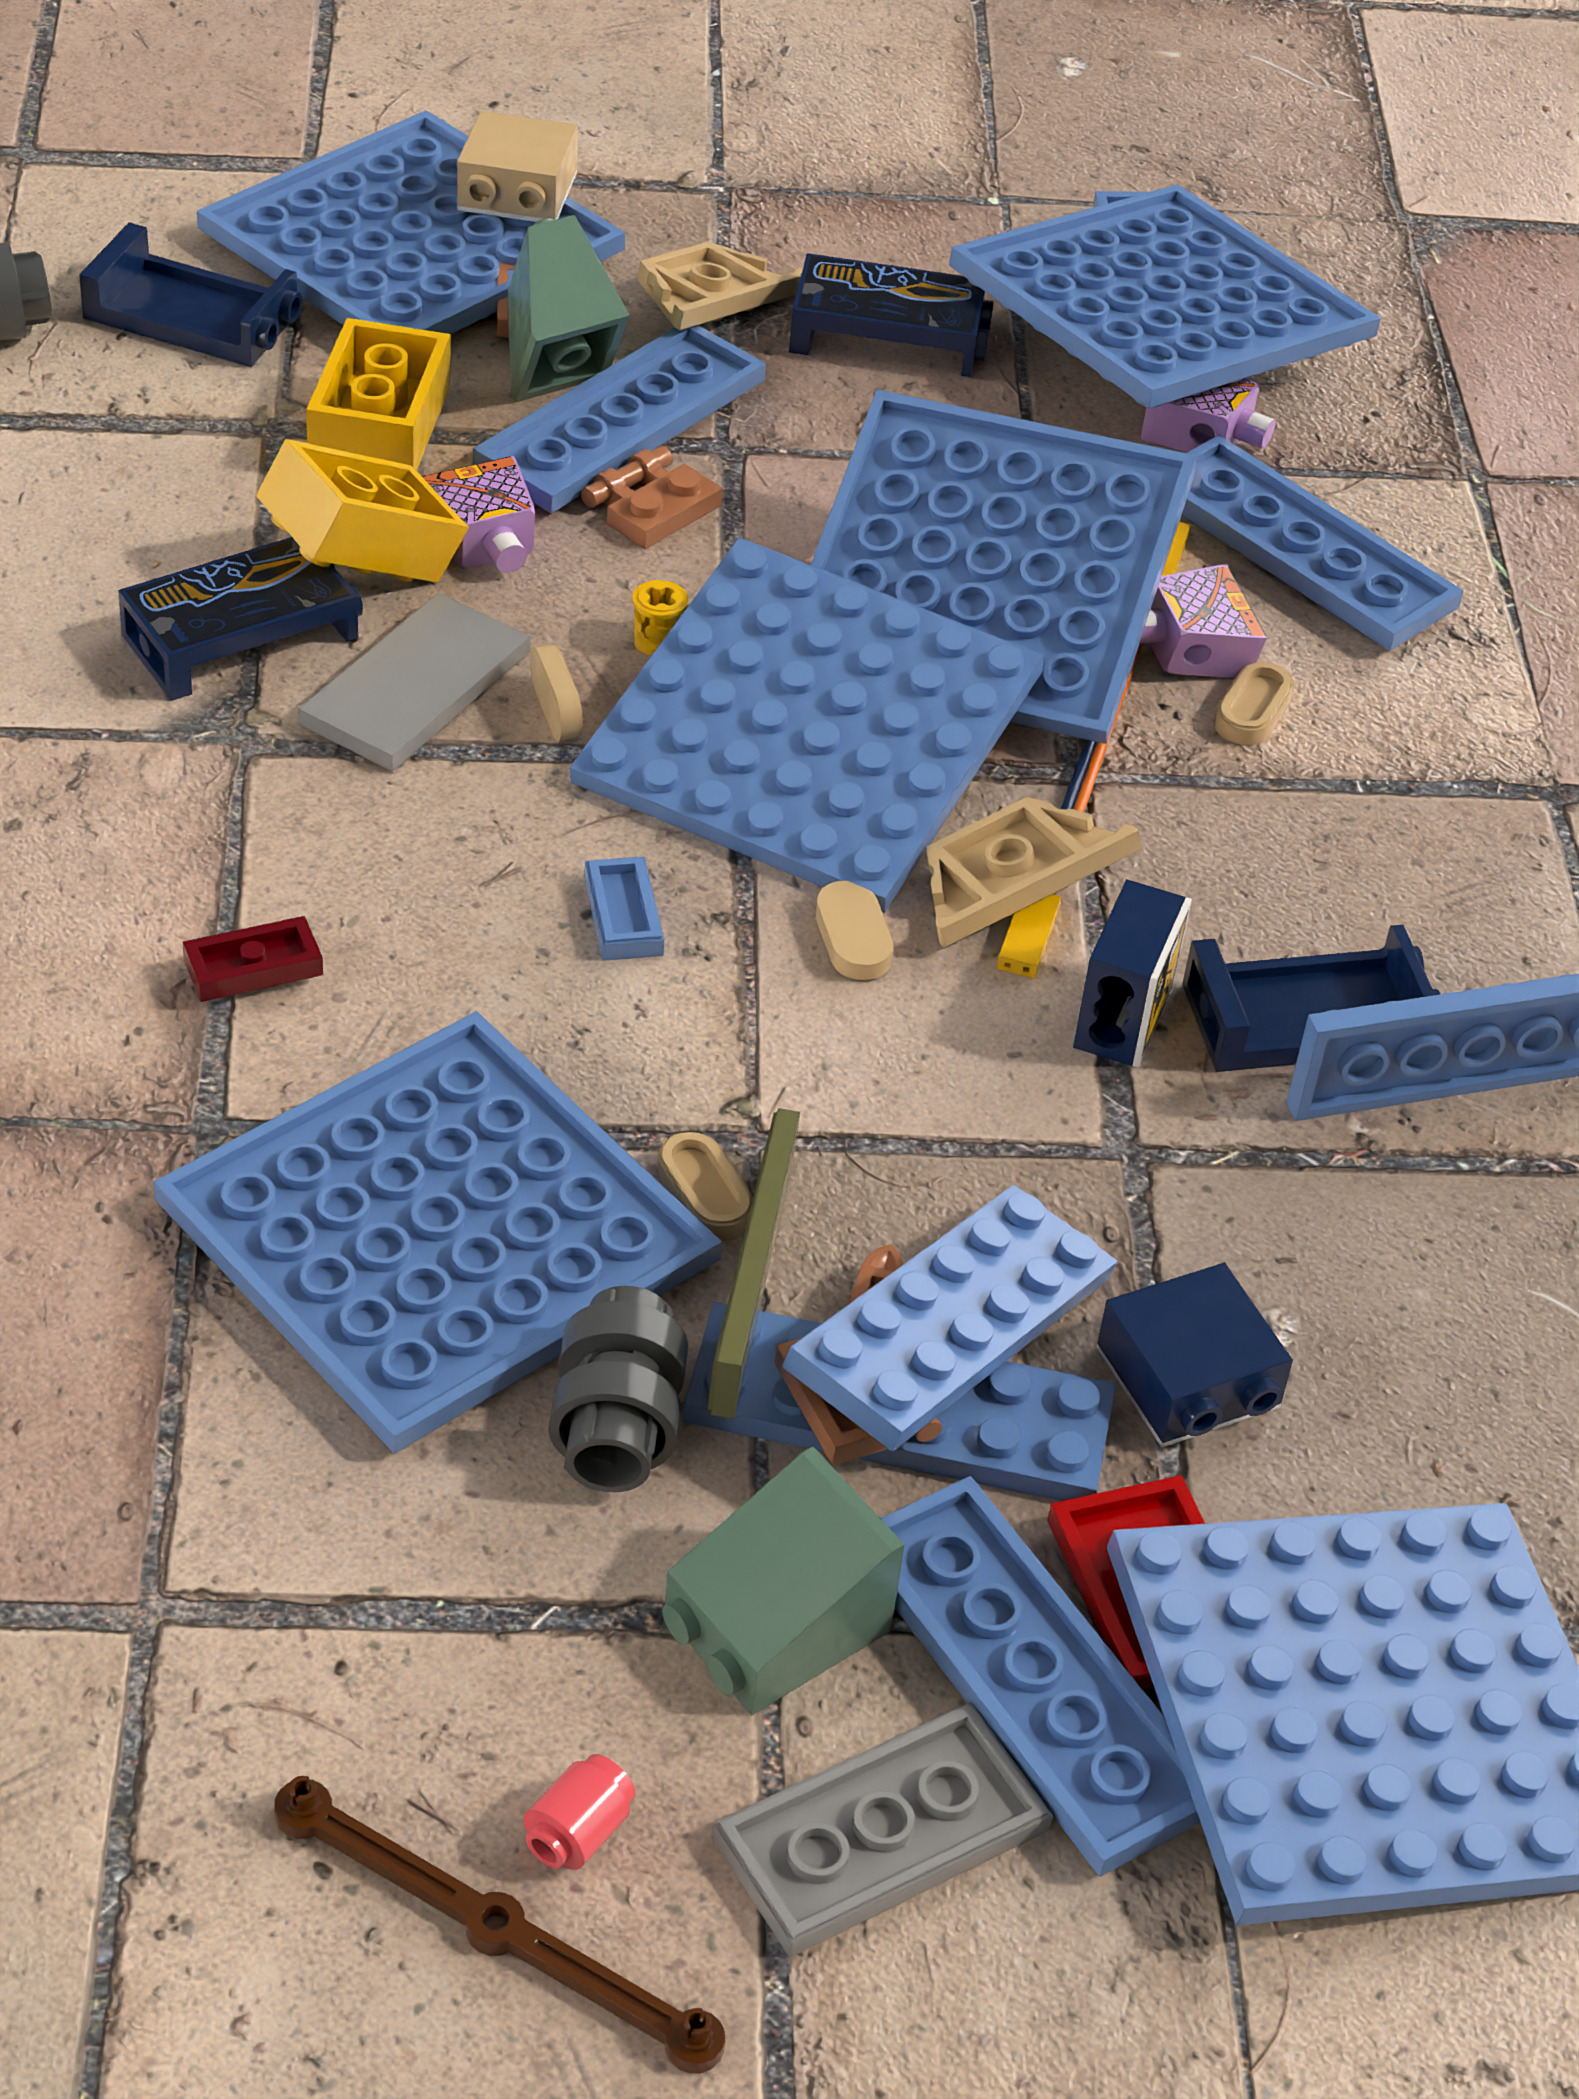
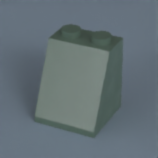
[508,215,630,403]
[662,1446,905,1715]

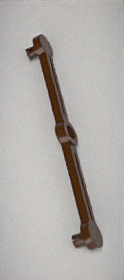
[274,1776,725,2073]

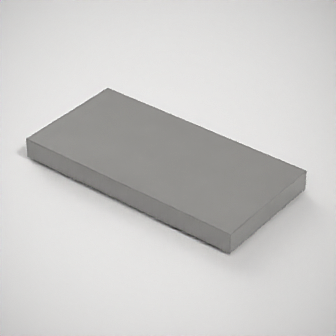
[298,592,531,771]
[712,1702,1053,1958]

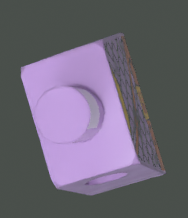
[1141,377,1276,453]
[421,456,535,573]
[1139,565,1267,678]

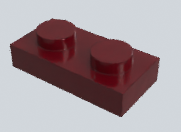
[183,916,323,1002]

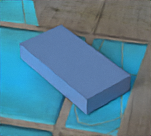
[584,857,664,961]

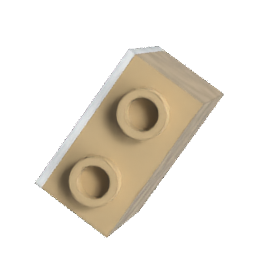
[457,111,578,222]

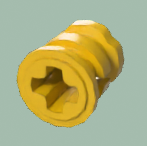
[632,580,689,656]

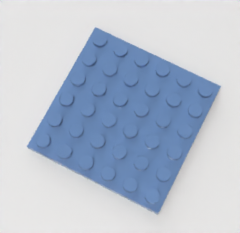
[197,110,625,334]
[949,184,1381,408]
[811,389,1197,744]
[569,537,1044,913]
[153,1011,722,1454]
[1107,1503,1579,1926]

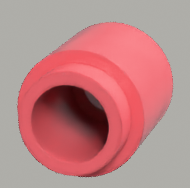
[523,1754,636,1870]

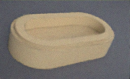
[530,644,583,742]
[1214,662,1294,746]
[815,881,894,981]
[657,1132,753,1241]

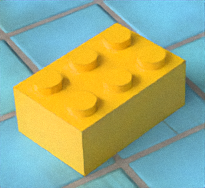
[306,318,451,471]
[256,439,469,583]

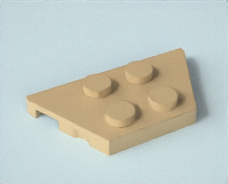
[637,241,803,330]
[926,797,1141,948]

